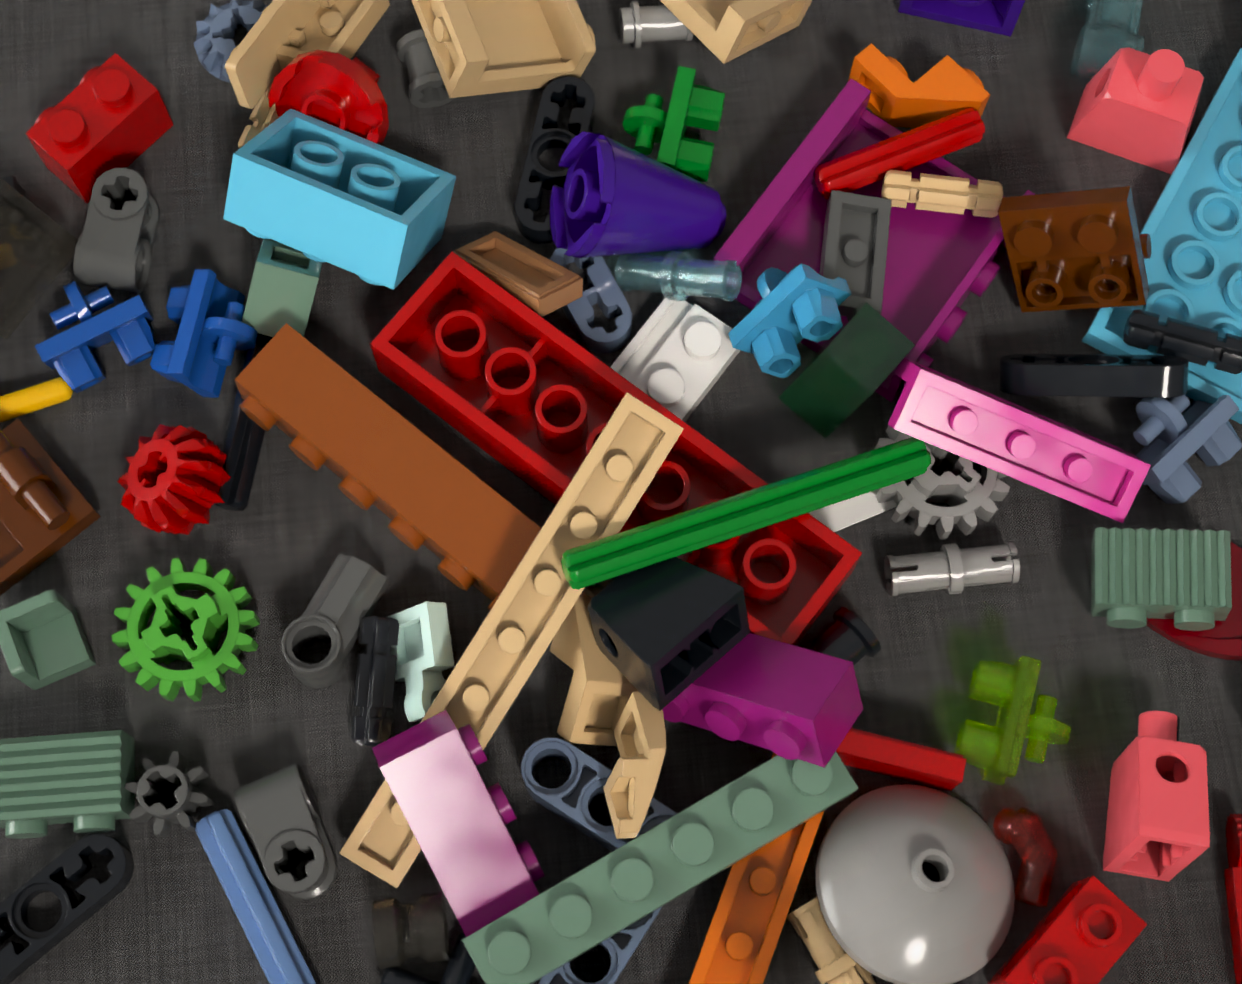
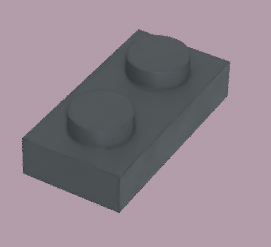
[819,190,892,321]

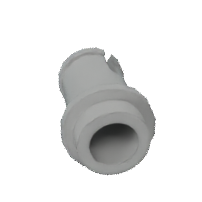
[619,1,693,49]

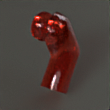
[993,807,1057,908]

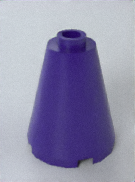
[550,131,726,258]

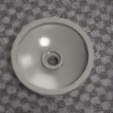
[815,784,1015,984]

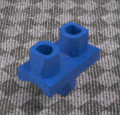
[150,269,258,398]
[35,281,156,393]

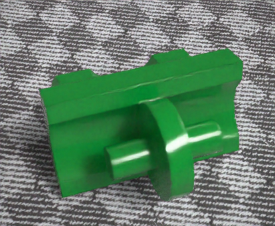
[622,66,725,182]

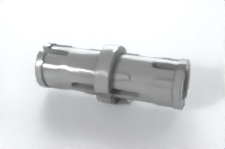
[884,542,1020,597]

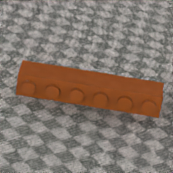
[234,323,541,611]

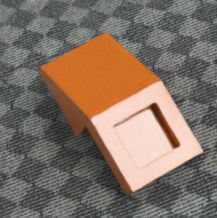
[848,43,990,128]

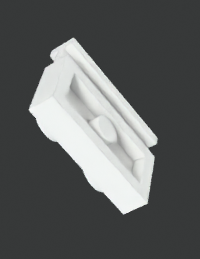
[610,288,740,422]

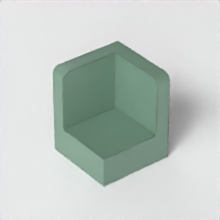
[242,239,323,337]
[0,589,96,690]

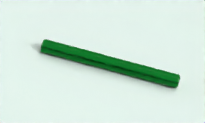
[561,437,931,589]

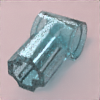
[1070,0,1144,80]

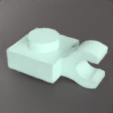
[388,601,455,722]

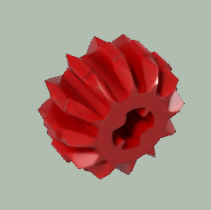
[117,424,231,535]

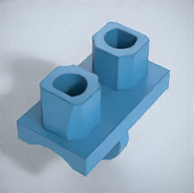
[728,263,851,378]

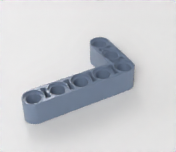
[521,738,678,984]

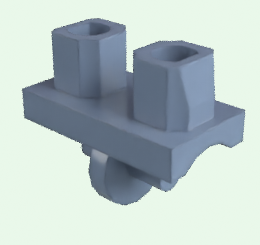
[1133,395,1242,504]

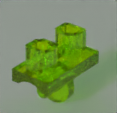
[954,655,1071,785]

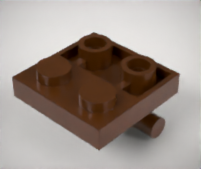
[998,186,1151,312]
[0,419,101,596]

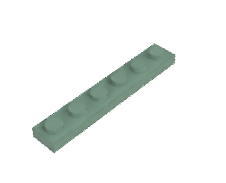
[462,751,859,984]

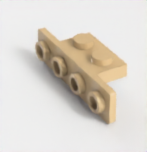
[225,0,390,109]

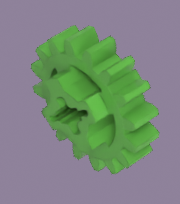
[111,558,260,702]

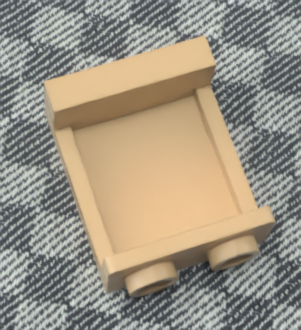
[411,0,596,98]
[660,0,812,64]

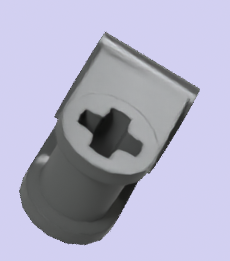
[73,167,160,294]
[234,762,338,900]

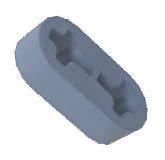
[550,248,632,354]

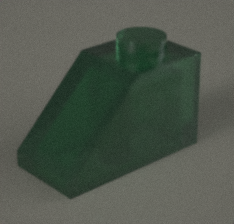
[778,302,915,439]

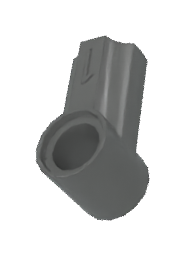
[281,553,390,688]

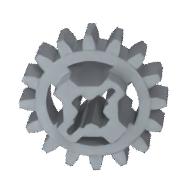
[875,425,1010,540]

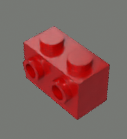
[25,53,174,204]

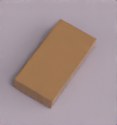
[453,231,583,317]

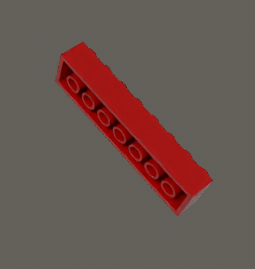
[370,251,862,646]

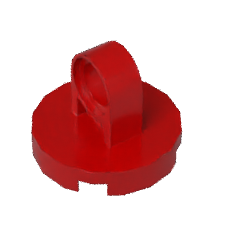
[268,50,389,145]

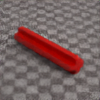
[814,108,985,199]

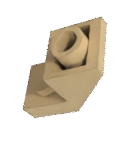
[550,592,639,746]

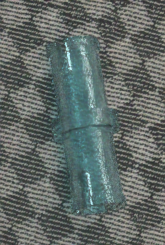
[615,251,742,301]

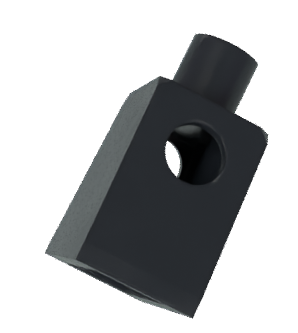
[584,557,750,711]

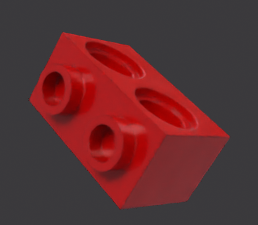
[988,875,1148,984]

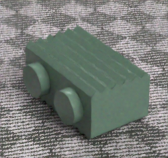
[1091,527,1232,631]
[0,730,135,839]

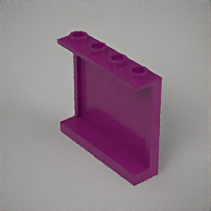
[710,78,1035,403]

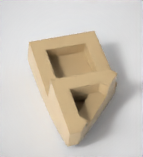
[603,692,666,839]

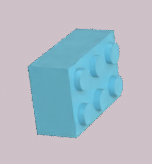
[223,108,456,290]

